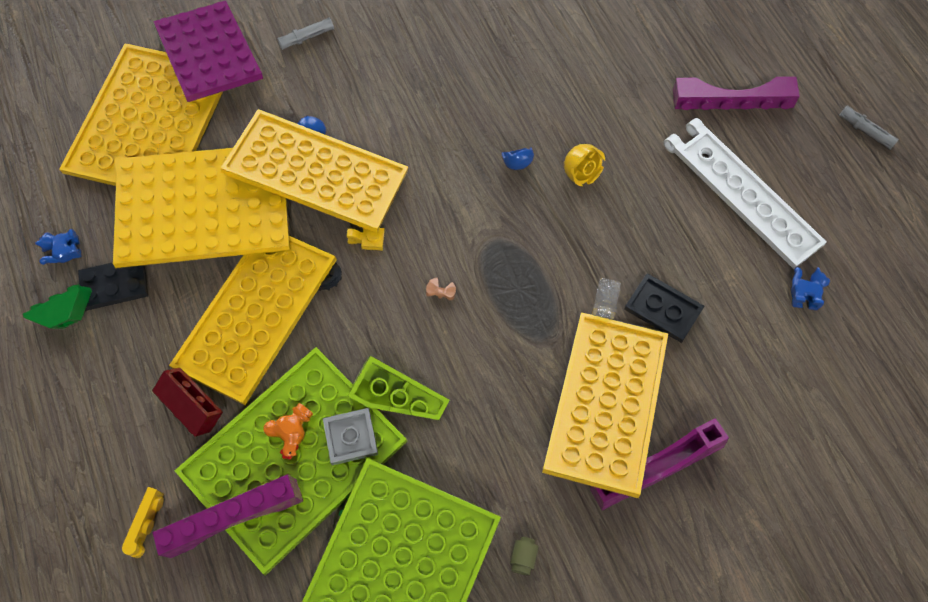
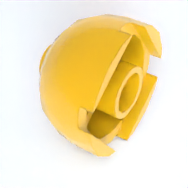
[564,144,605,186]

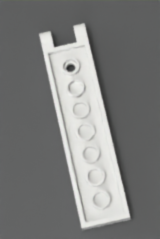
[664,118,827,269]

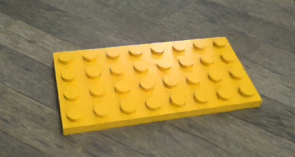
[221,109,408,233]
[169,236,337,405]
[542,312,668,498]

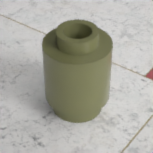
[510,537,539,576]

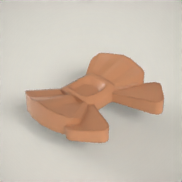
[426,278,456,300]

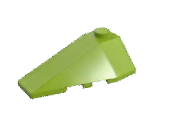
[348,356,450,420]

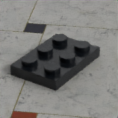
[78,262,149,311]
[624,273,705,343]

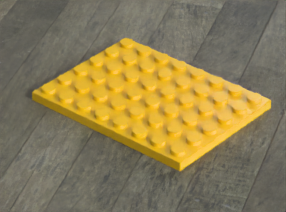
[59,43,223,186]
[113,148,290,268]

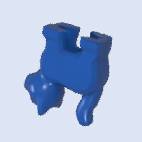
[35,229,82,265]
[791,267,830,310]

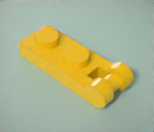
[122,487,164,558]

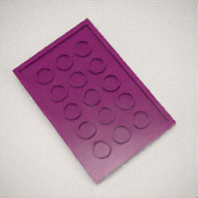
[153,1,263,102]

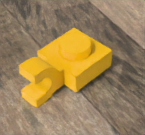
[347,228,385,251]

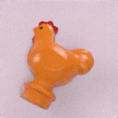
[263,403,313,460]

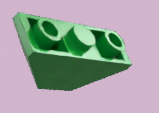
[22,285,92,329]

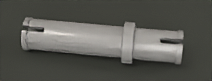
[277,17,334,50]
[839,105,899,150]

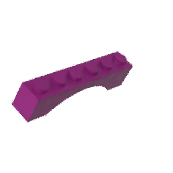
[673,77,800,110]
[590,418,729,511]
[152,474,303,558]

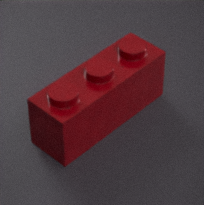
[152,368,223,437]

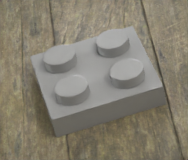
[323,408,378,465]

